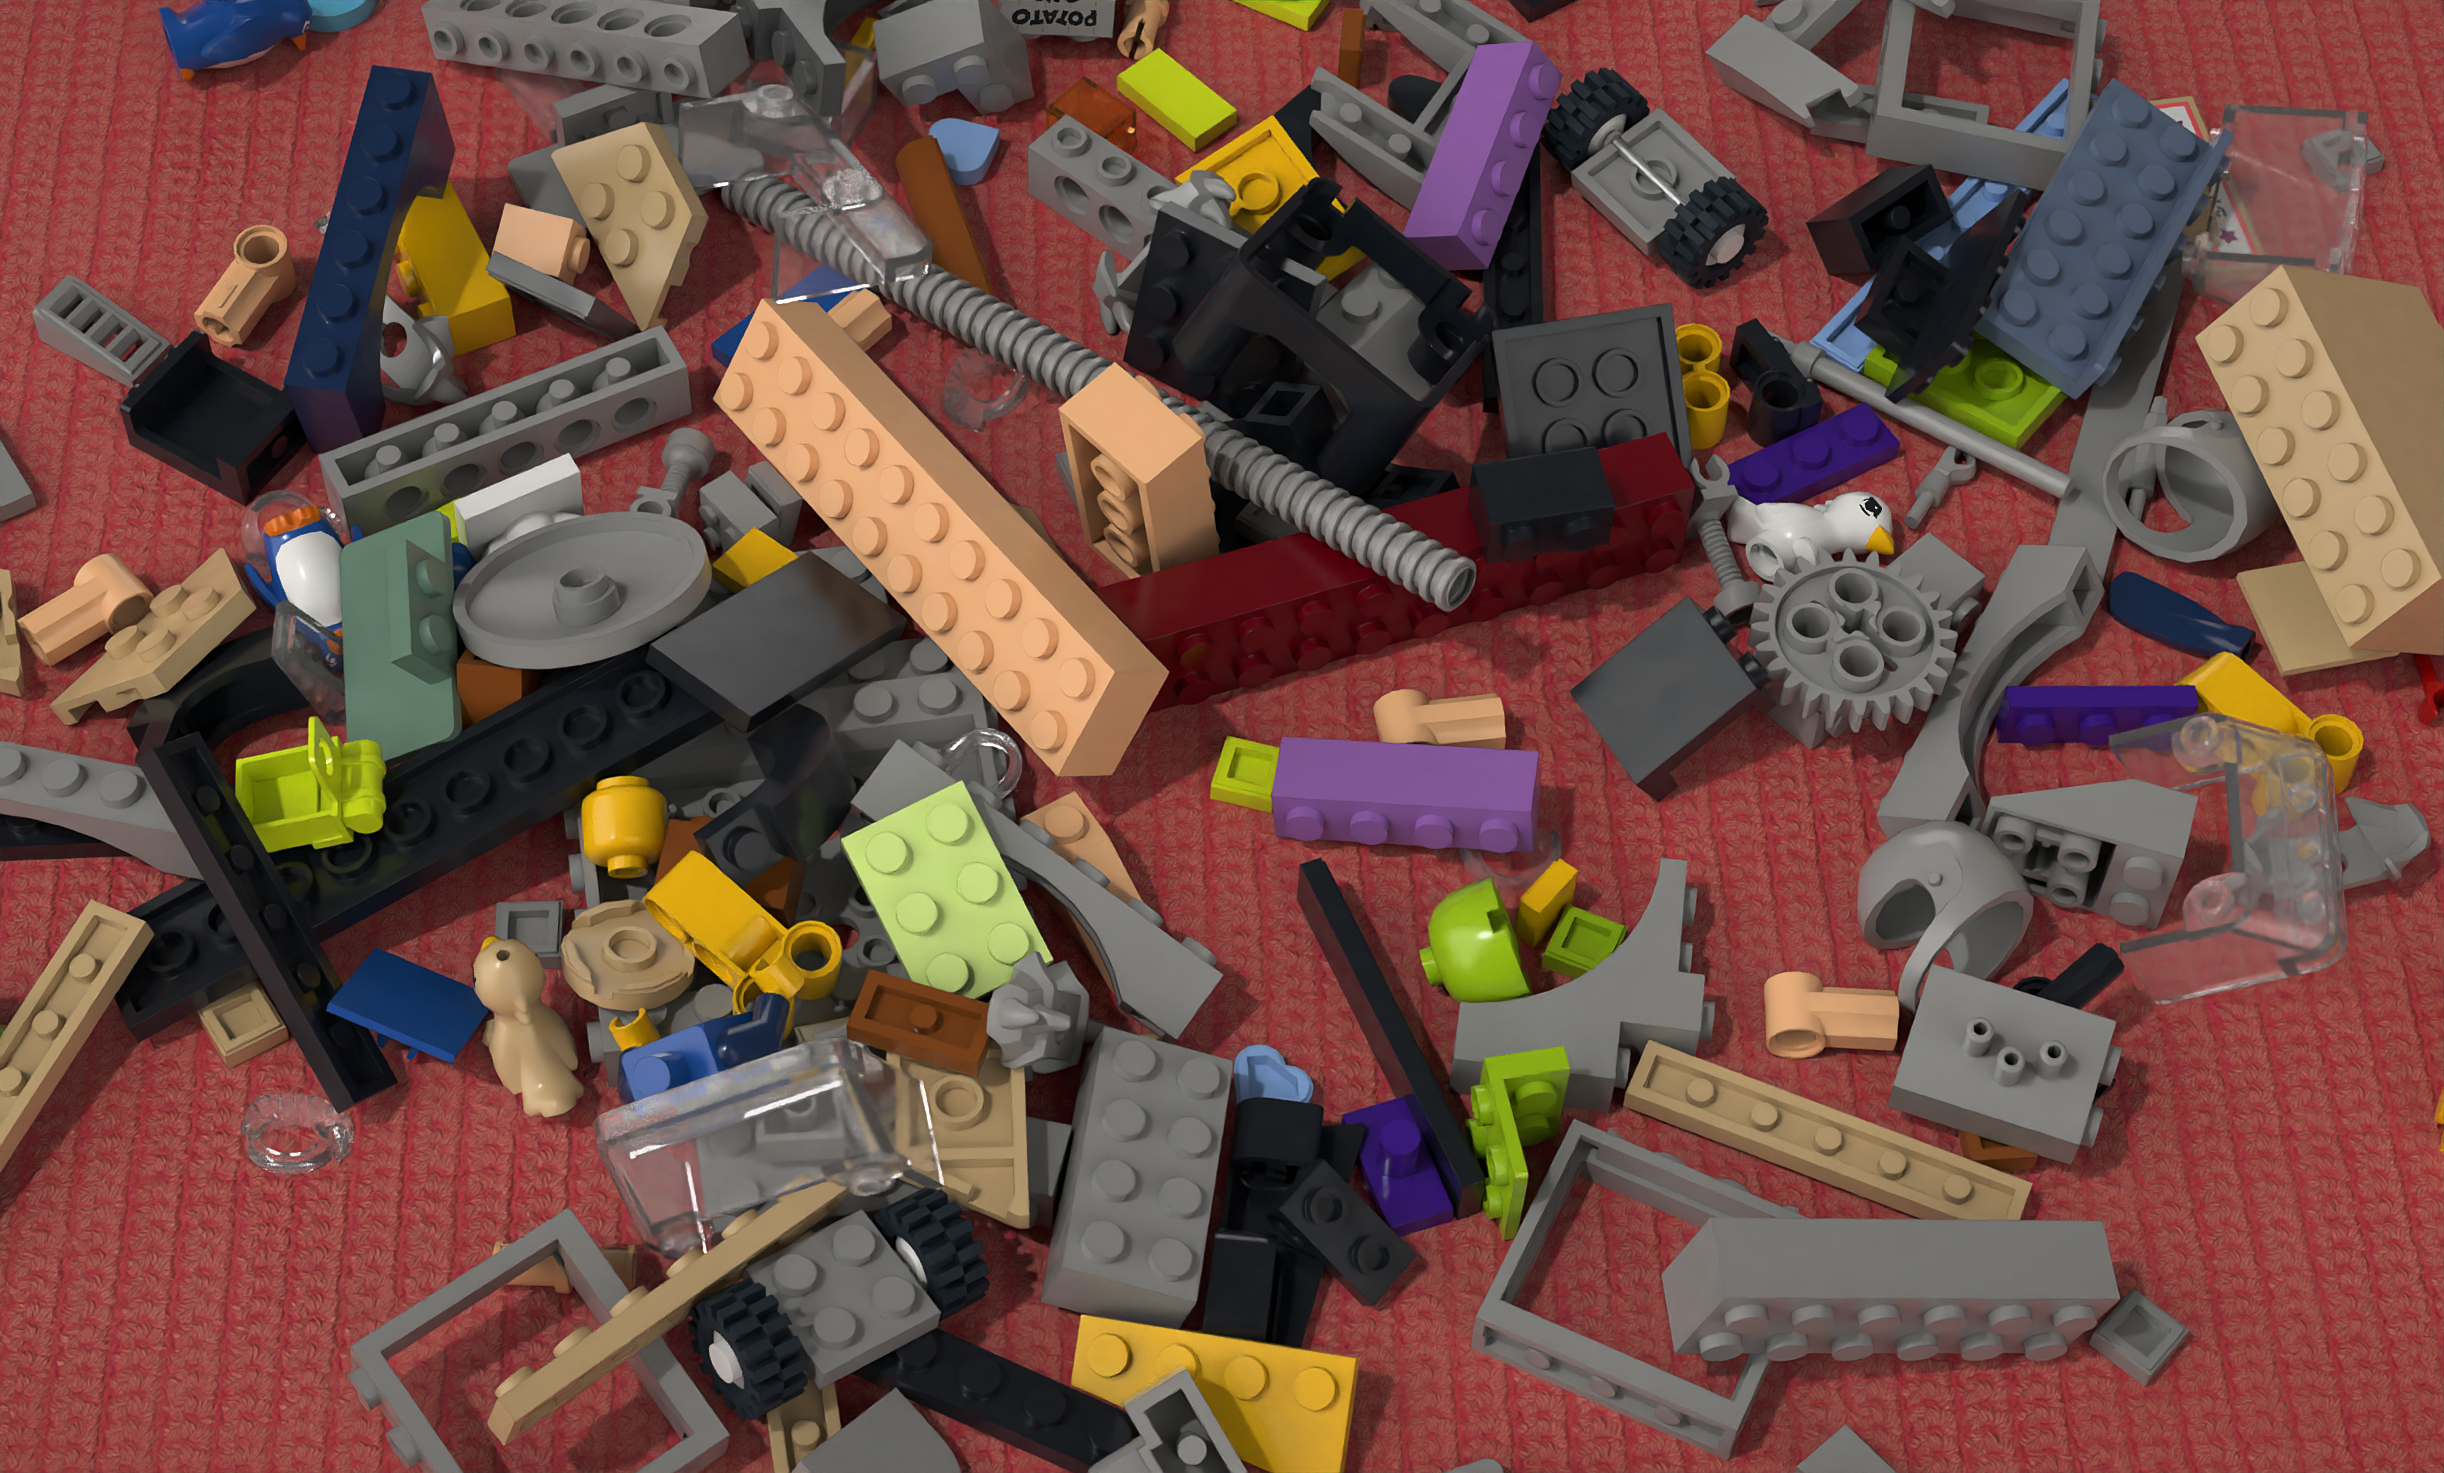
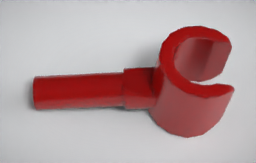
[2413,653,2444,725]

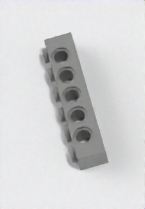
[421,0,751,99]
[1028,114,1339,312]
[318,324,692,543]

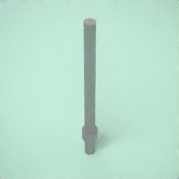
[1765,328,2075,500]

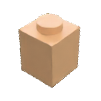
[491,203,590,287]

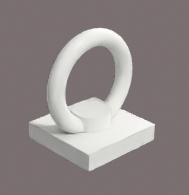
[454,453,584,563]

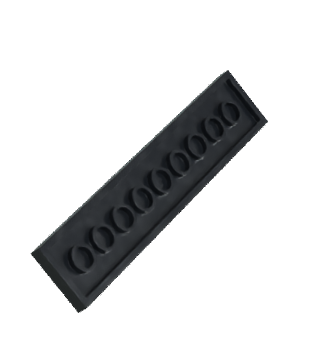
[114,625,726,1042]

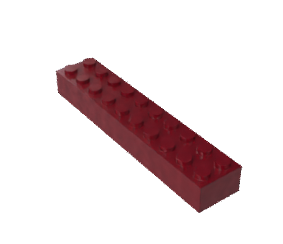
[1092,432,1695,717]

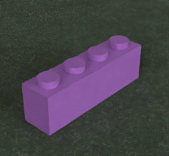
[1403,41,1563,270]
[1271,736,1541,853]

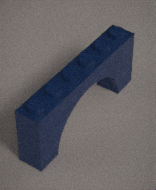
[283,64,456,454]

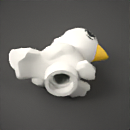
[1725,491,1895,582]

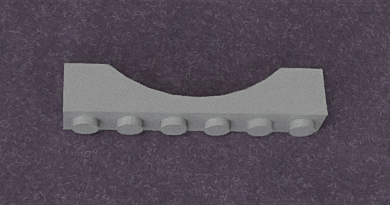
[1876,544,2105,839]
[850,739,1223,1045]
[0,741,204,880]

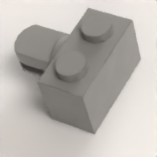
[1087,1365,1248,1473]

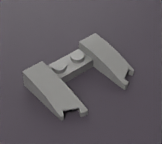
[1309,0,1539,211]
[1705,0,1956,128]

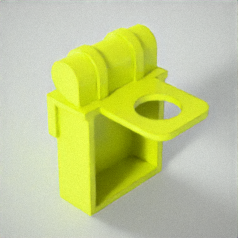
[235,716,386,853]

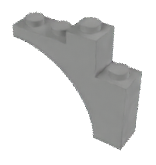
[1449,858,1715,1113]

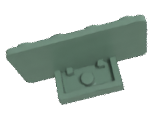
[339,511,462,768]

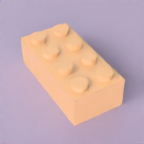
[1058,362,1221,580]

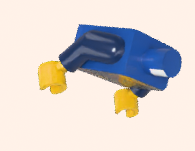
[609,950,804,1122]

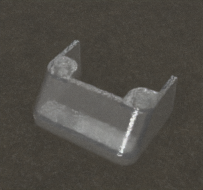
[678,84,933,305]
[2109,712,2348,1005]
[593,1038,944,1260]

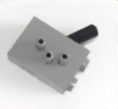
[1887,942,2125,1165]

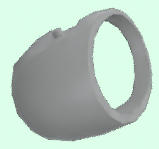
[2103,408,2281,563]
[1857,820,2034,1015]

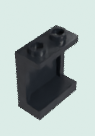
[120,329,308,507]
[1569,595,1777,802]

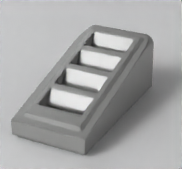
[33,275,172,388]

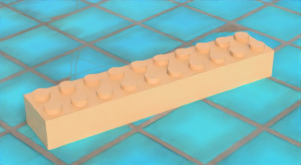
[713,298,1169,776]

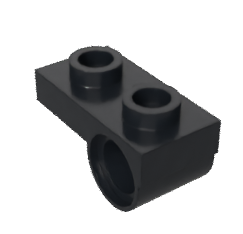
[1729,318,1823,448]
[1266,1159,1417,1306]

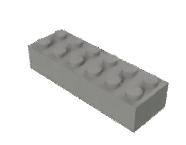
[1661,1217,2120,1361]

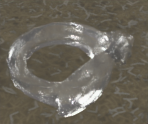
[931,728,1022,800]

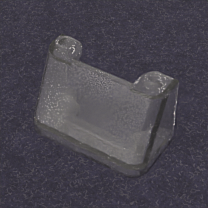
[2182,104,2368,307]

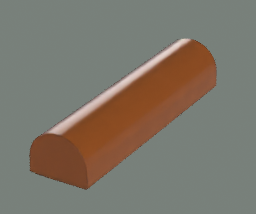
[895,135,995,349]

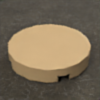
[561,899,697,1012]

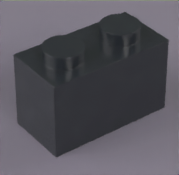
[1806,164,1954,274]
[1468,446,1615,563]

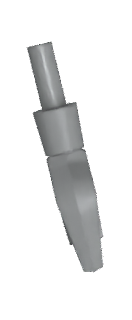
[2127,396,2168,521]
[1904,445,1977,528]

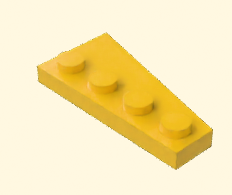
[1071,1314,1360,1473]

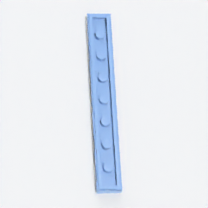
[1809,77,2098,376]

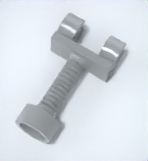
[629,428,715,519]
[1685,454,1761,627]

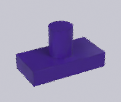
[1341,1097,1453,1237]

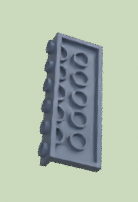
[1972,78,2235,400]

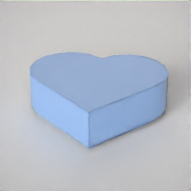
[928,118,1000,186]
[1233,1044,1313,1107]

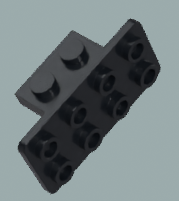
[1853,188,2029,404]

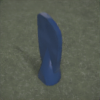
[2108,571,2256,662]

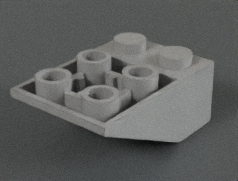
[1980,779,2198,930]

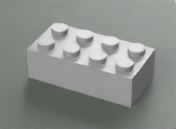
[1040,1026,1234,1328]

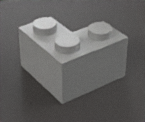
[872,0,1034,116]

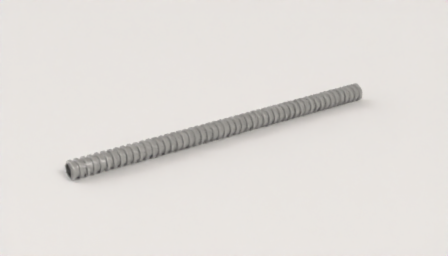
[721,162,1476,612]

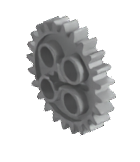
[1747,548,1958,732]

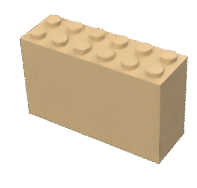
[2195,264,2444,656]

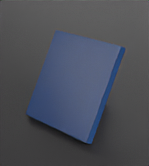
[326,947,492,1064]

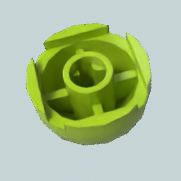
[1419,876,1534,1005]

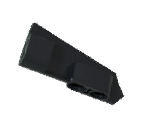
[1202,1097,1365,1348]

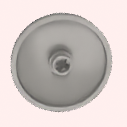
[452,511,712,669]

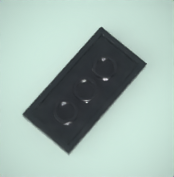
[645,551,907,734]

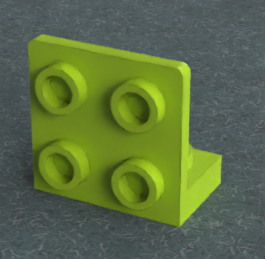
[1465,1045,1571,1240]

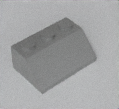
[1299,261,1436,424]

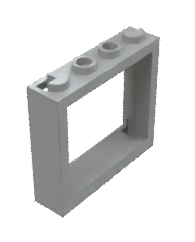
[1865,0,2107,191]
[1470,1119,1807,1461]
[346,1207,730,1473]

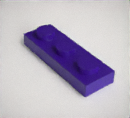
[1727,402,1900,505]
[1995,685,2199,746]

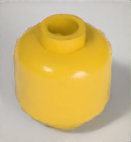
[581,776,668,879]

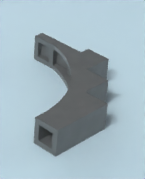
[729,0,881,117]

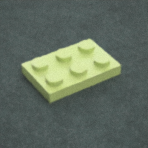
[840,780,1053,1000]

